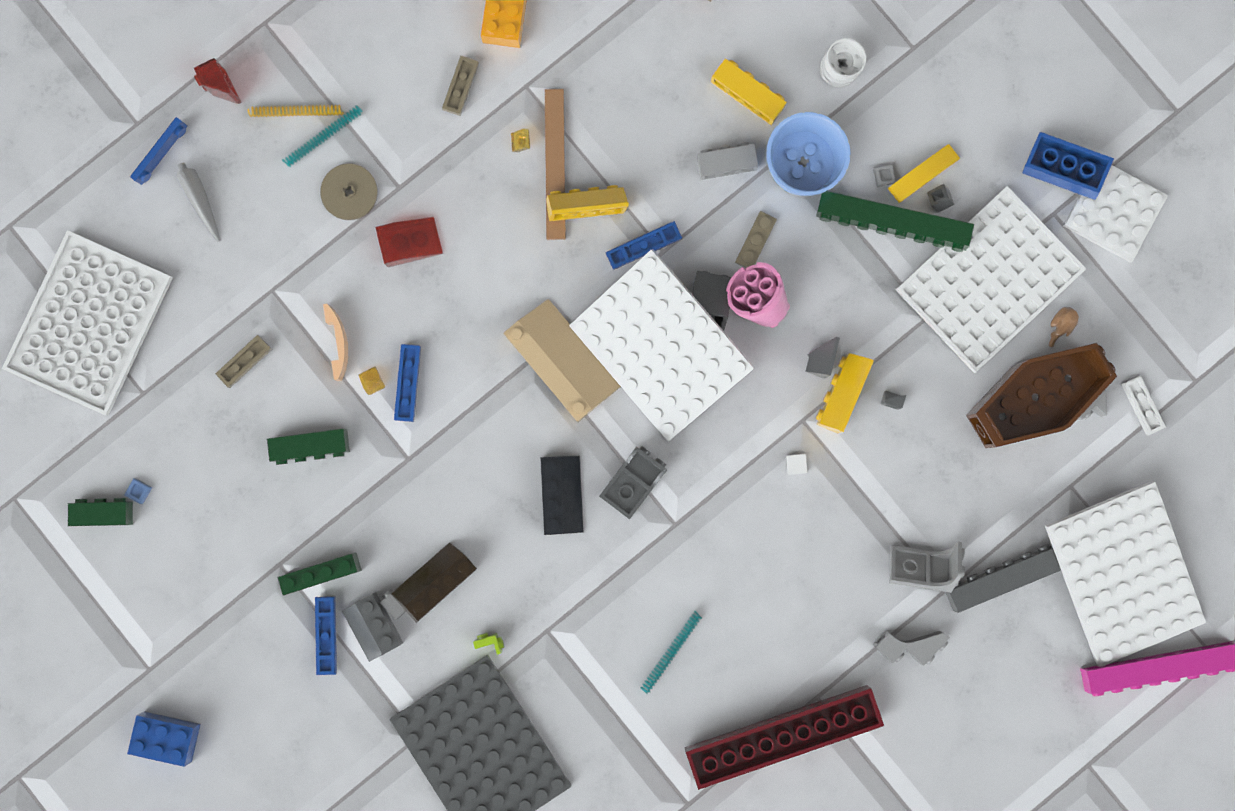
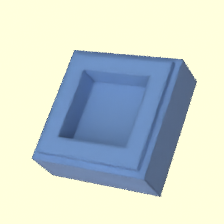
[124,478,152,504]

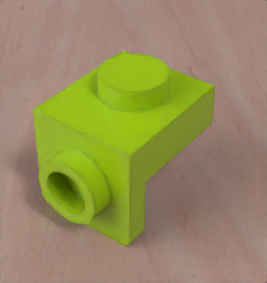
[473,632,504,655]

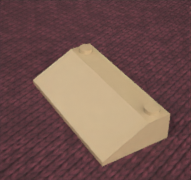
[503,299,621,422]

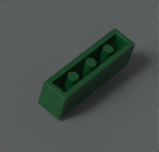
[267,429,350,465]
[277,553,362,596]

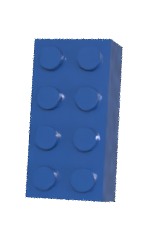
[1022,132,1114,200]

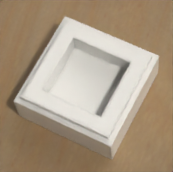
[786,454,807,475]

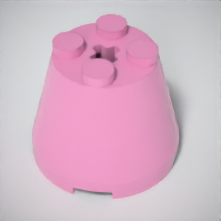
[726,262,790,328]

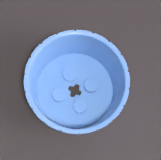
[767,112,850,196]

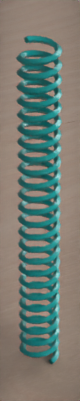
[282,105,362,167]
[640,611,702,694]

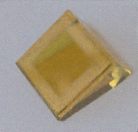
[358,367,385,395]

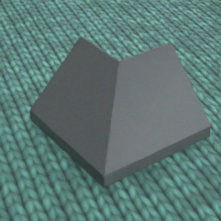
[805,337,840,379]

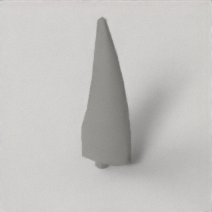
[176,163,221,242]

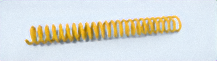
[247,104,344,117]

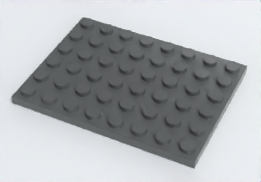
[389,655,572,811]

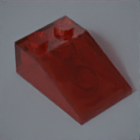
[375,217,443,268]

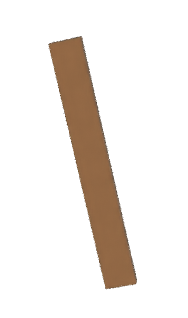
[545,89,566,240]

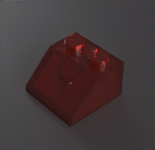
[194,58,242,104]

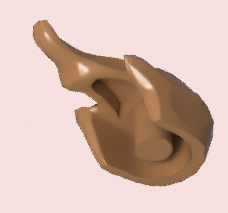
[1049,307,1079,347]

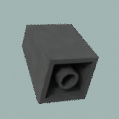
[692,271,732,331]

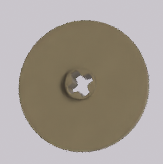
[320,164,378,220]

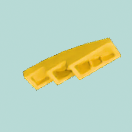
[888,144,960,203]

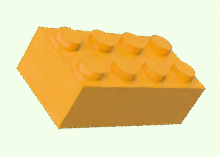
[481,0,527,48]

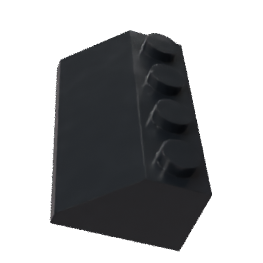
[540,456,584,535]

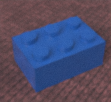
[127,711,201,767]

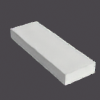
[1121,375,1166,436]

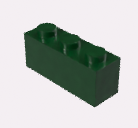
[68,498,133,526]

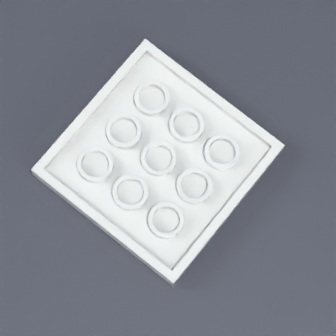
[1063,165,1168,262]

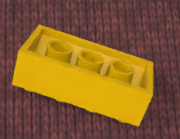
[546,185,629,221]
[816,353,874,434]

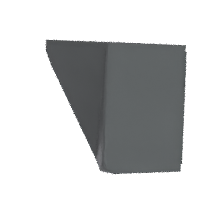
[927,184,954,213]
[881,391,906,410]

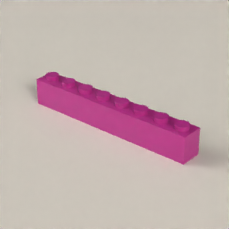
[1080,641,1235,696]

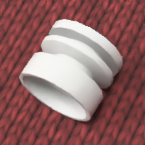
[820,38,866,88]

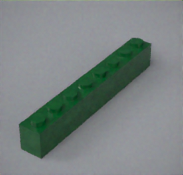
[816,191,974,252]

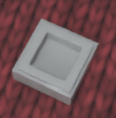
[873,164,897,187]

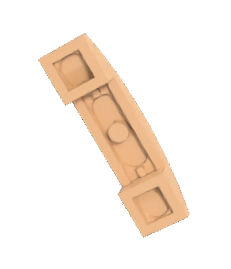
[323,304,348,381]

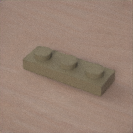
[442,55,479,116]
[735,211,777,268]
[215,335,272,388]

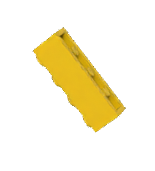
[711,58,787,126]

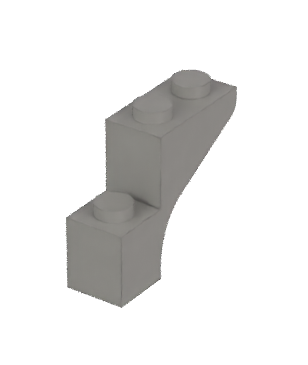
[873,631,950,666]

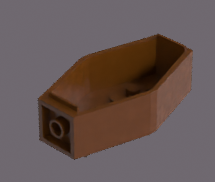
[966,343,1117,448]

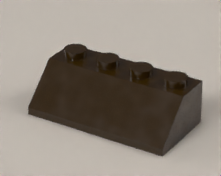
[391,542,477,623]

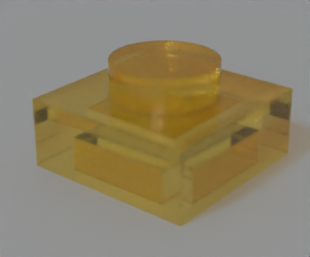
[511,129,530,153]

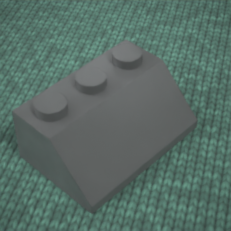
[342,592,403,662]

